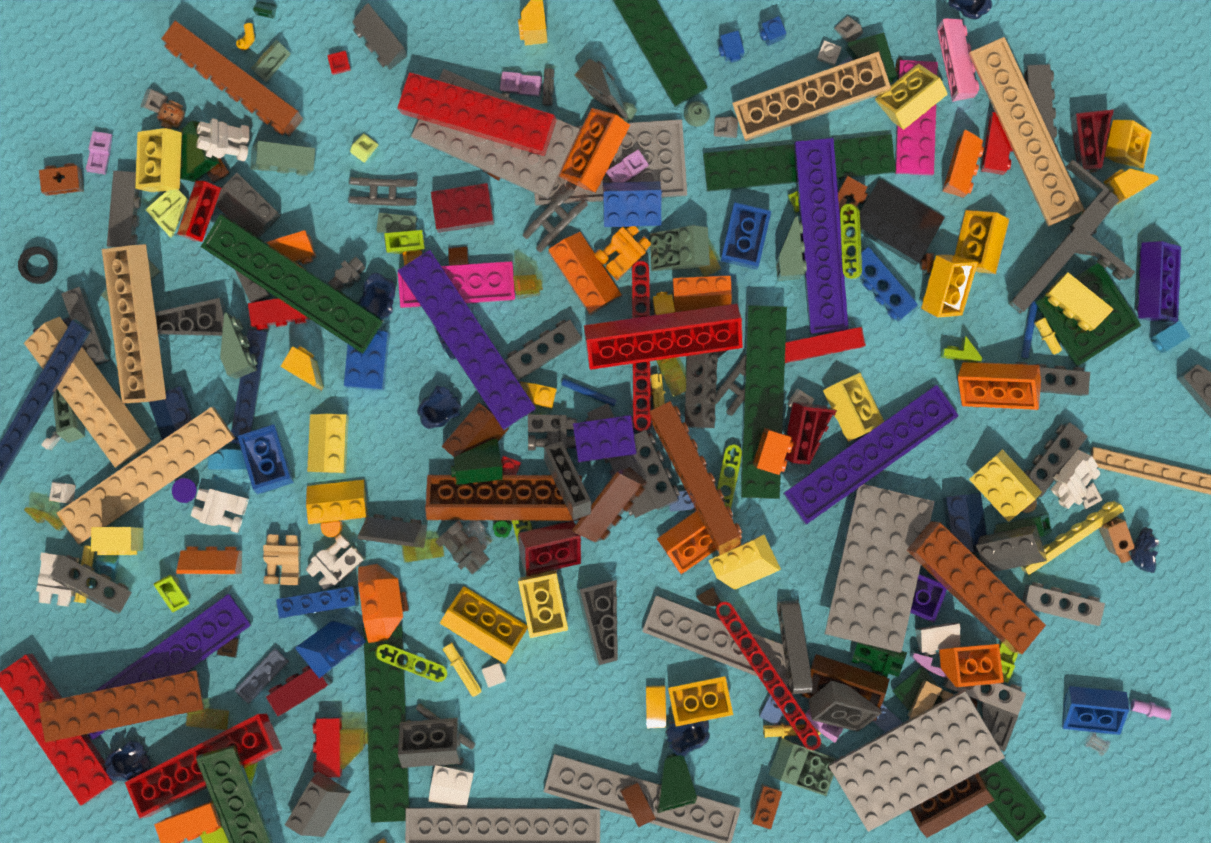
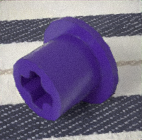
[172,478,197,503]

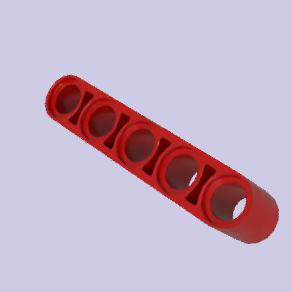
[785,327,866,363]

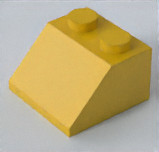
[1105,120,1152,169]

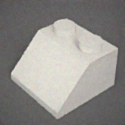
[915,623,960,655]
[429,765,475,808]

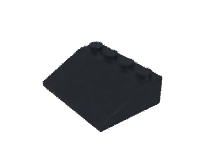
[851,179,945,266]

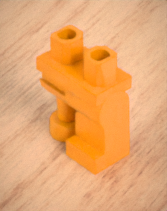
[594,226,651,281]

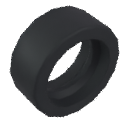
[18,247,57,284]

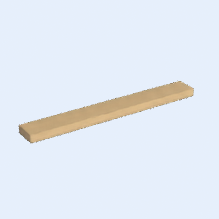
[1090,447,1211,495]

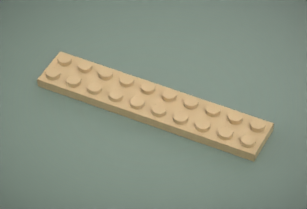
[969,37,1084,227]
[56,406,235,545]

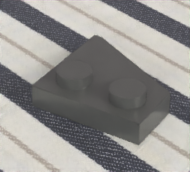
[981,701,1018,752]

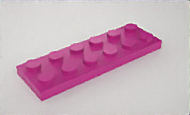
[895,60,938,176]
[398,261,515,308]

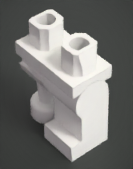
[197,118,249,161]
[1051,450,1100,509]
[191,489,249,533]
[306,533,365,590]
[36,553,79,606]

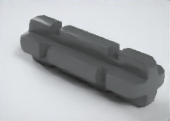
[542,68,555,106]

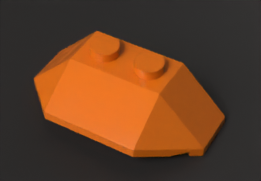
[358,564,404,643]

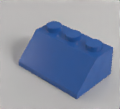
[295,621,366,679]
[1062,686,1130,735]

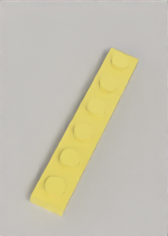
[1021,501,1124,575]

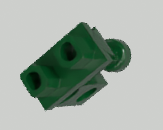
[851,643,907,677]

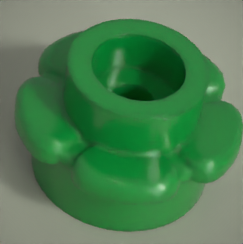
[493,520,512,538]

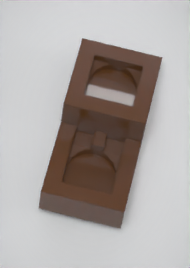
[620,781,656,828]

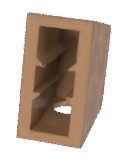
[1098,517,1134,563]

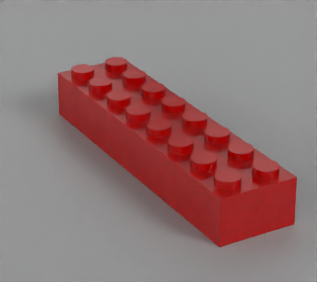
[397,72,557,156]
[584,304,743,370]
[0,653,118,806]
[125,713,282,819]

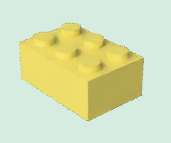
[135,128,182,192]
[969,449,1042,522]
[91,527,143,555]
[518,570,568,638]

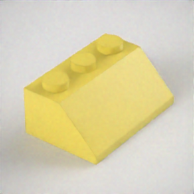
[875,64,947,130]
[1045,273,1113,331]
[823,373,884,442]
[307,414,349,473]
[708,534,781,590]

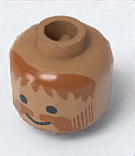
[157,100,185,129]

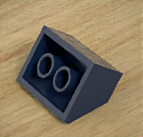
[149,386,196,440]
[943,493,987,552]

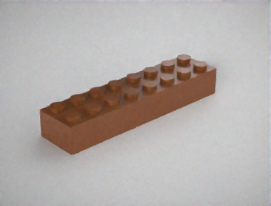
[161,21,303,137]
[649,401,742,555]
[425,475,582,521]
[906,521,1046,654]
[38,671,205,742]

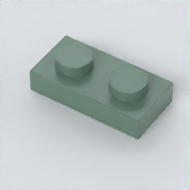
[251,40,291,82]
[377,213,417,233]

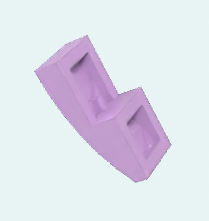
[500,72,542,97]
[86,131,112,175]
[605,150,649,183]
[910,652,948,678]
[806,708,844,742]

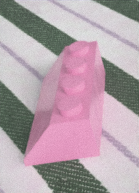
[937,18,979,102]

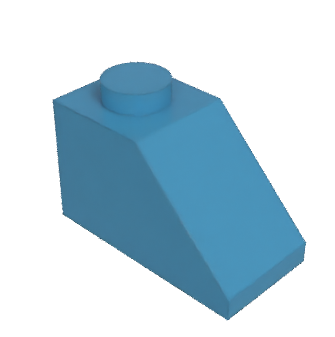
[1150,321,1191,353]
[208,449,247,470]

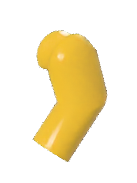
[236,23,255,50]

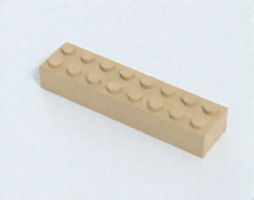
[732,52,891,142]
[102,244,166,404]
[24,316,151,468]

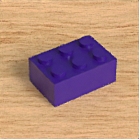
[573,415,637,462]

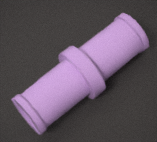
[1130,699,1172,720]

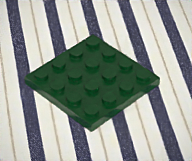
[1035,263,1142,367]

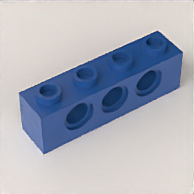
[850,247,918,322]
[276,586,358,619]

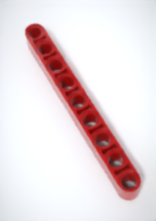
[632,261,651,432]
[715,601,821,750]

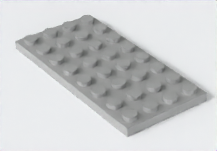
[411,69,581,199]
[534,120,687,206]
[824,484,935,653]
[829,689,1005,832]

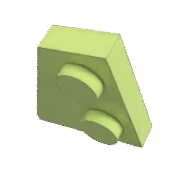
[146,189,188,238]

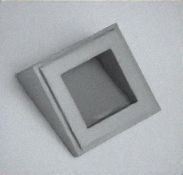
[834,16,863,43]
[141,89,168,113]
[714,117,738,138]

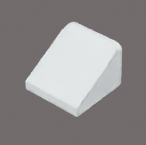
[49,482,76,503]
[482,662,506,688]

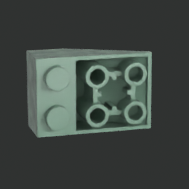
[776,217,807,281]
[650,225,710,271]
[220,313,258,379]
[769,738,837,796]

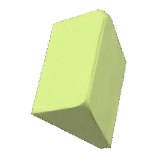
[350,133,379,163]

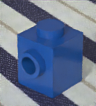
[759,16,787,46]
[718,31,745,63]

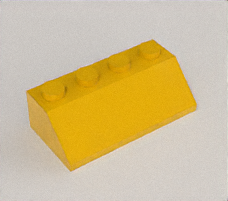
[440,586,528,664]

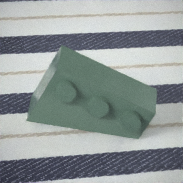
[250,141,315,176]

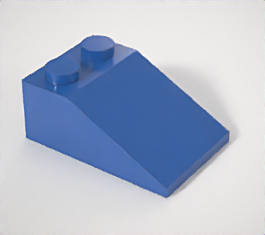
[237,424,294,495]

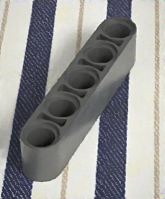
[777,600,812,694]

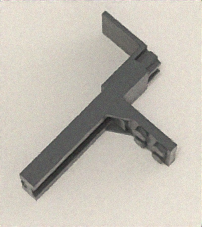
[1009,160,1135,314]

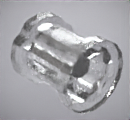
[1084,731,1111,756]

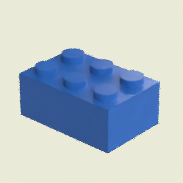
[603,181,661,227]
[720,202,772,270]
[344,331,390,391]

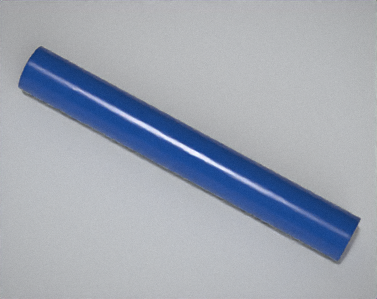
[1021,301,1037,359]
[561,378,617,407]

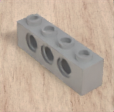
[1022,582,1105,626]
[942,678,1026,715]

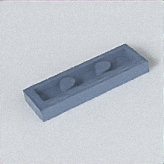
[235,648,289,704]

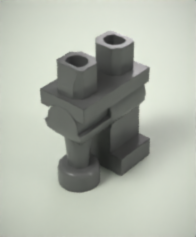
[328,256,366,292]
[528,414,577,451]
[435,521,490,574]

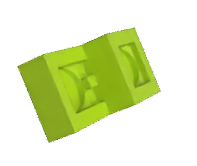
[999,642,1018,683]

